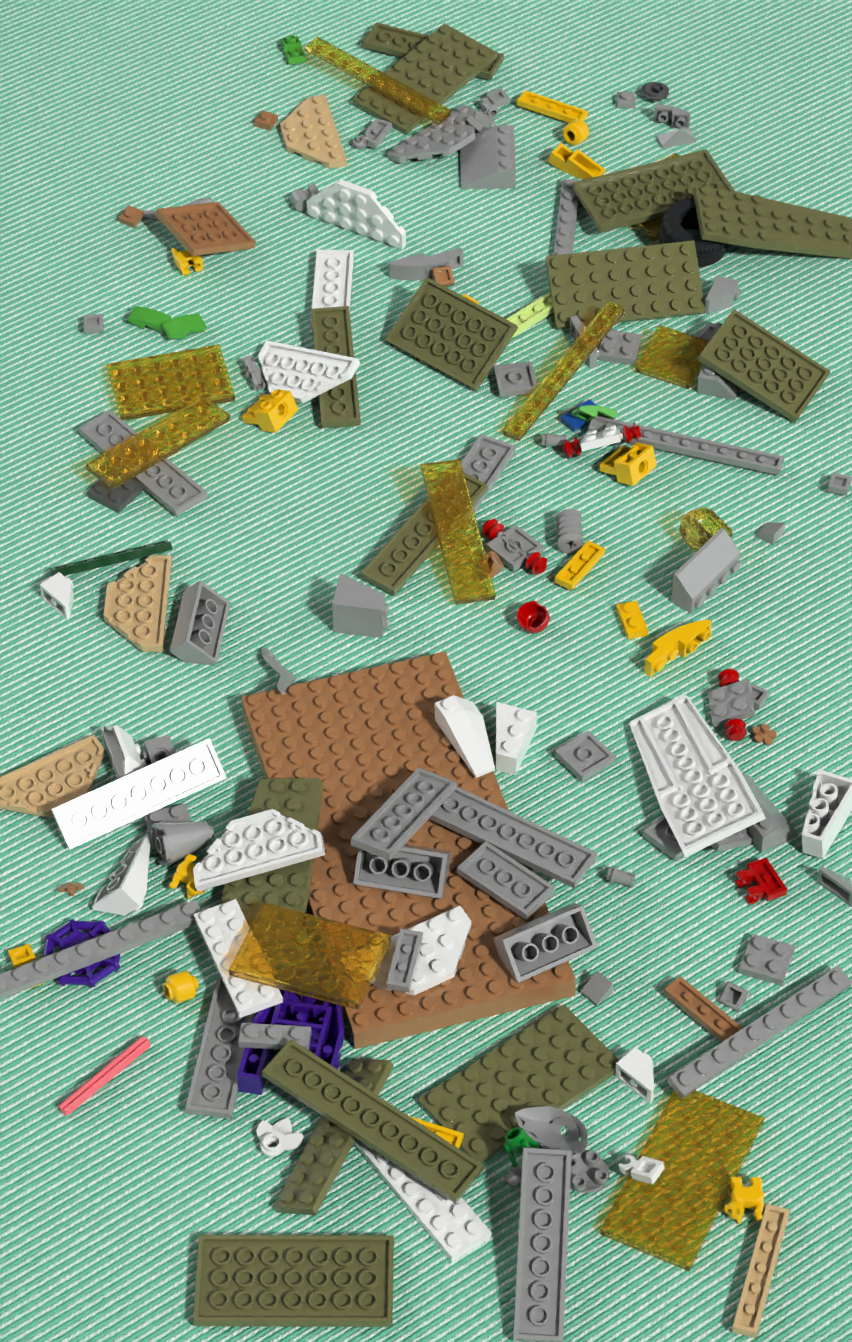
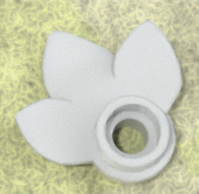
[257,1118,304,1157]

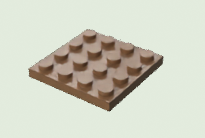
[155,202,256,256]

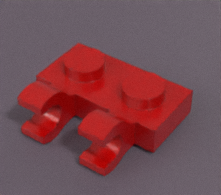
[735,858,788,904]

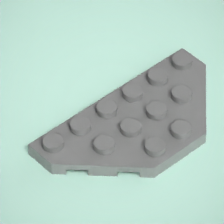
[387,105,476,163]

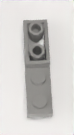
[389,248,463,280]

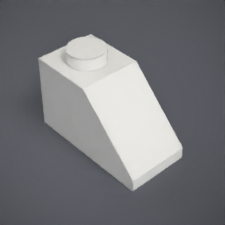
[40,572,74,620]
[615,1047,654,1104]

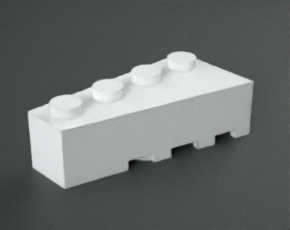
[802,769,852,859]

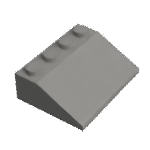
[460,125,516,189]

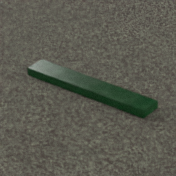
[50,540,173,576]

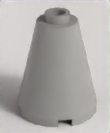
[150,822,214,866]

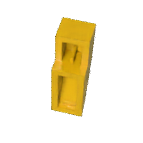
[547,143,606,180]

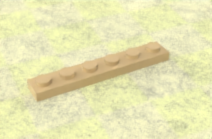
[732,1204,790,1338]

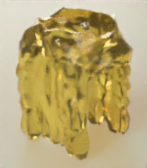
[679,507,733,553]

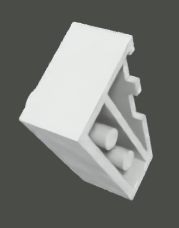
[496,702,537,775]

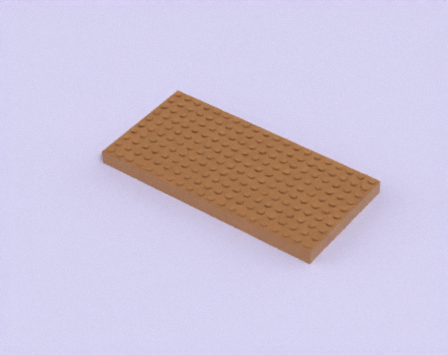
[241,651,576,1050]

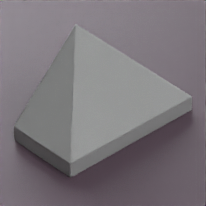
[657,129,696,149]
[817,866,852,907]

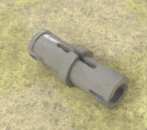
[242,356,266,391]

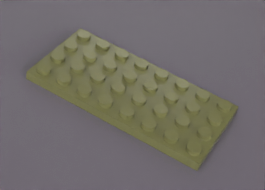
[352,23,498,135]
[572,149,735,233]
[545,241,706,330]
[418,1004,619,1164]
[193,1235,394,1327]

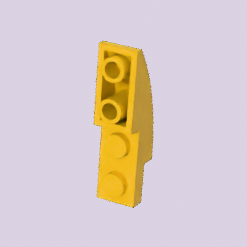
[644,619,712,677]

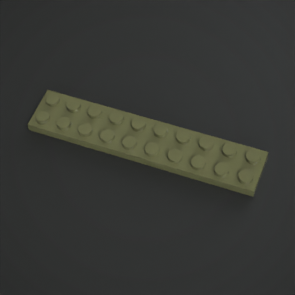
[262,1039,484,1204]

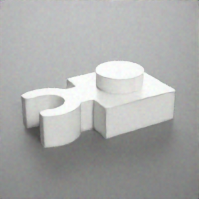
[618,1155,665,1185]

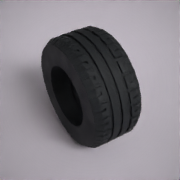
[658,198,729,267]

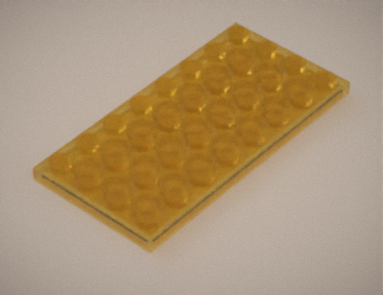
[600,1090,765,1272]

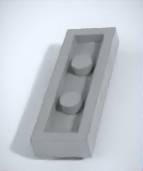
[570,316,599,368]
[386,928,423,993]
[238,1023,312,1050]

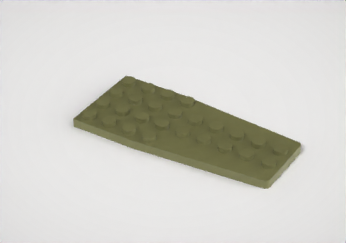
[693,185,852,259]
[220,778,324,954]

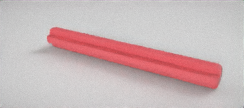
[59,1036,150,1116]

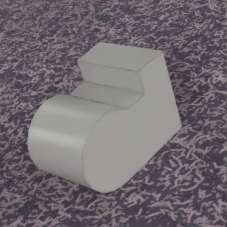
[291,184,319,211]

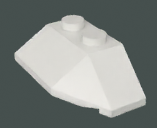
[101,725,146,779]

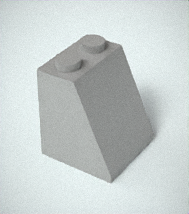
[332,574,389,638]

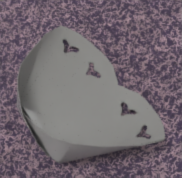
[515,1106,588,1153]

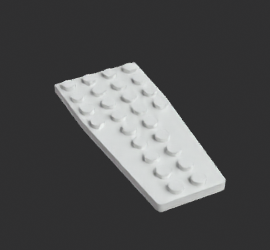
[630,695,766,857]

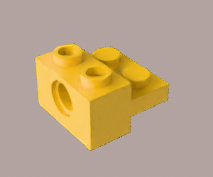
[242,389,298,433]
[599,442,657,486]

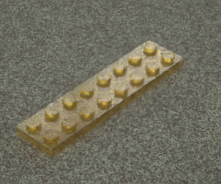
[86,396,230,489]
[420,459,496,605]

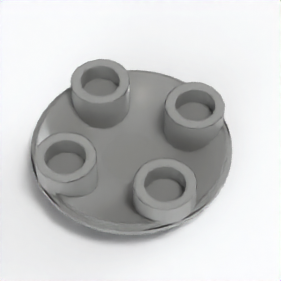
[570,1150,609,1193]

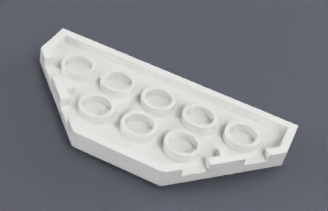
[307,180,406,250]
[258,341,360,403]
[193,809,325,891]
[340,906,471,996]

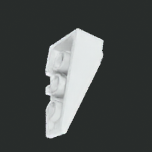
[435,695,495,778]

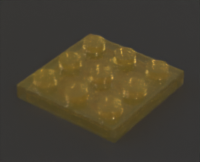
[636,325,710,389]

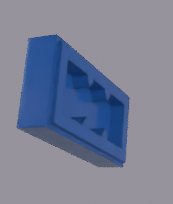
[560,399,598,432]

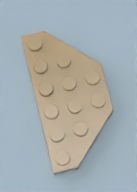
[280,95,347,169]
[104,555,172,652]
[0,735,105,817]

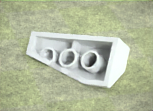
[92,834,151,916]

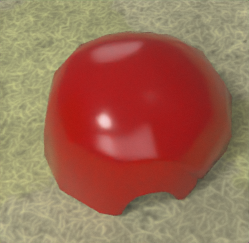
[516,601,550,634]

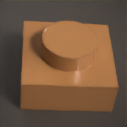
[254,111,278,131]
[118,205,145,228]
[431,266,455,287]
[478,550,504,580]

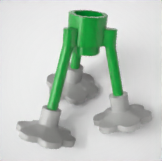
[503,1127,559,1187]

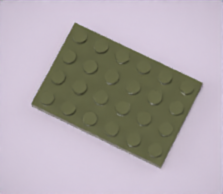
[385,277,518,392]
[697,309,831,423]

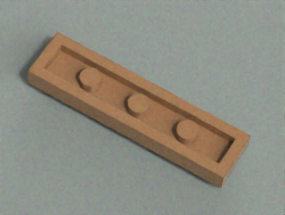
[663,976,743,1042]

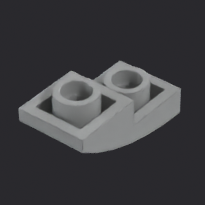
[654,104,690,129]

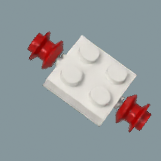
[563,422,642,459]

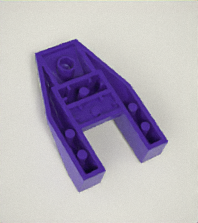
[237,967,344,1095]

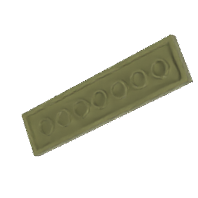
[363,22,504,80]
[311,306,361,428]
[361,467,488,596]
[273,1059,394,1215]

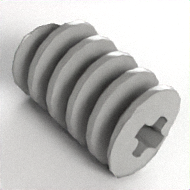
[556,509,583,554]

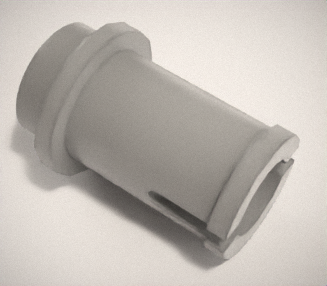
[479,98,498,118]
[542,432,566,448]
[606,866,636,888]

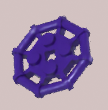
[43,919,121,988]

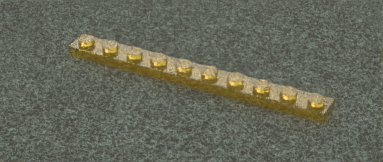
[306,36,451,125]
[502,301,625,441]

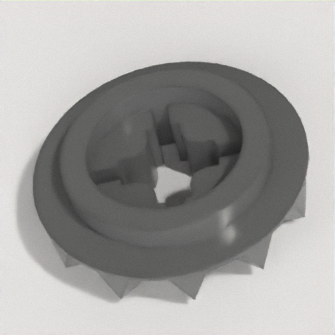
[641,82,669,103]

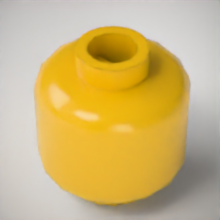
[563,119,589,146]
[163,971,199,1004]

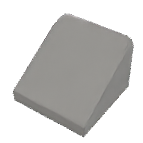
[756,523,785,545]
[580,971,613,1006]
[718,981,751,1012]

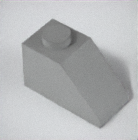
[705,275,741,314]

